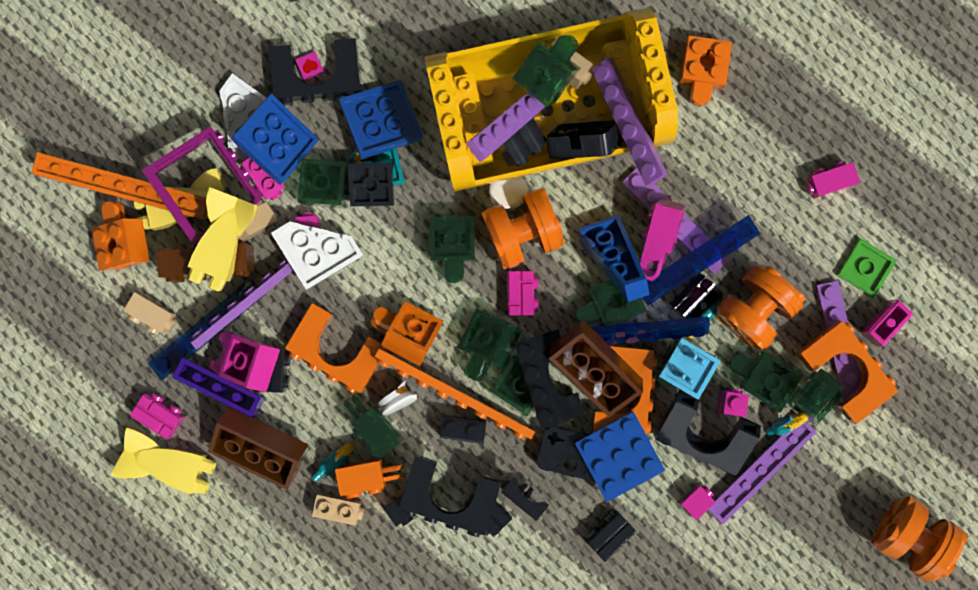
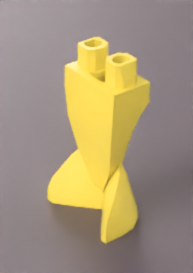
[134,168,227,231]
[187,187,260,291]
[111,427,217,494]

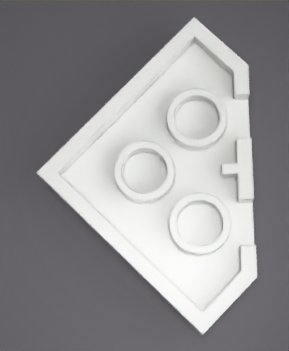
[220,73,266,161]
[271,222,363,290]

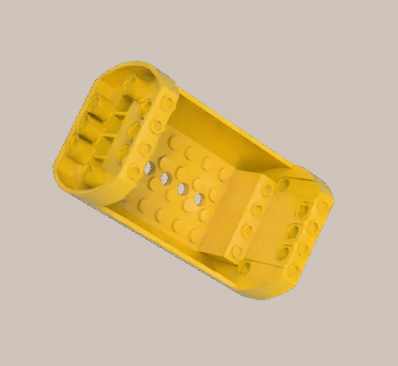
[424,7,678,192]

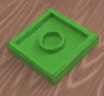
[836,238,897,298]

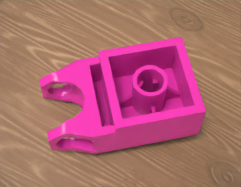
[640,198,687,281]
[208,332,280,392]

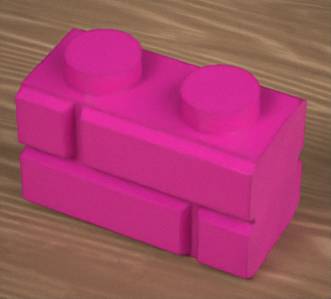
[507,271,538,316]
[861,299,914,347]
[130,392,185,440]

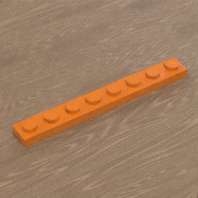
[31,152,207,220]
[374,347,535,440]

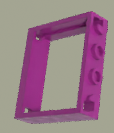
[142,126,263,247]

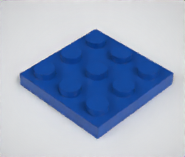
[339,80,423,159]
[230,93,319,185]
[574,411,665,502]

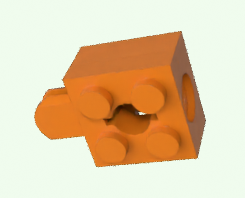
[679,35,732,106]
[92,202,150,271]
[370,301,444,366]
[335,457,407,499]

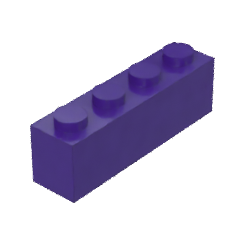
[172,358,265,418]

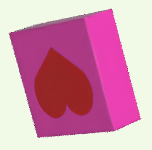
[295,51,324,80]

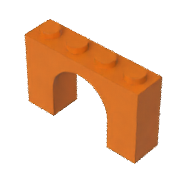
[285,303,388,395]
[796,321,899,424]
[592,346,657,435]

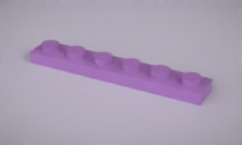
[591,57,668,186]
[466,83,552,162]
[622,168,729,275]
[191,259,293,350]
[815,281,861,401]
[708,421,817,524]

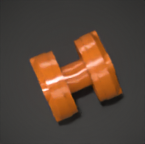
[481,188,565,269]
[714,265,806,350]
[870,496,968,582]

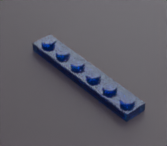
[643,215,761,306]
[148,280,264,380]
[591,316,710,346]

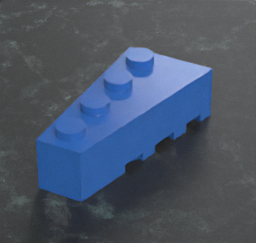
[577,214,650,302]

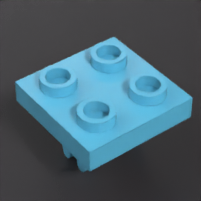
[658,338,721,399]

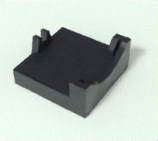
[347,159,395,207]
[501,476,549,521]

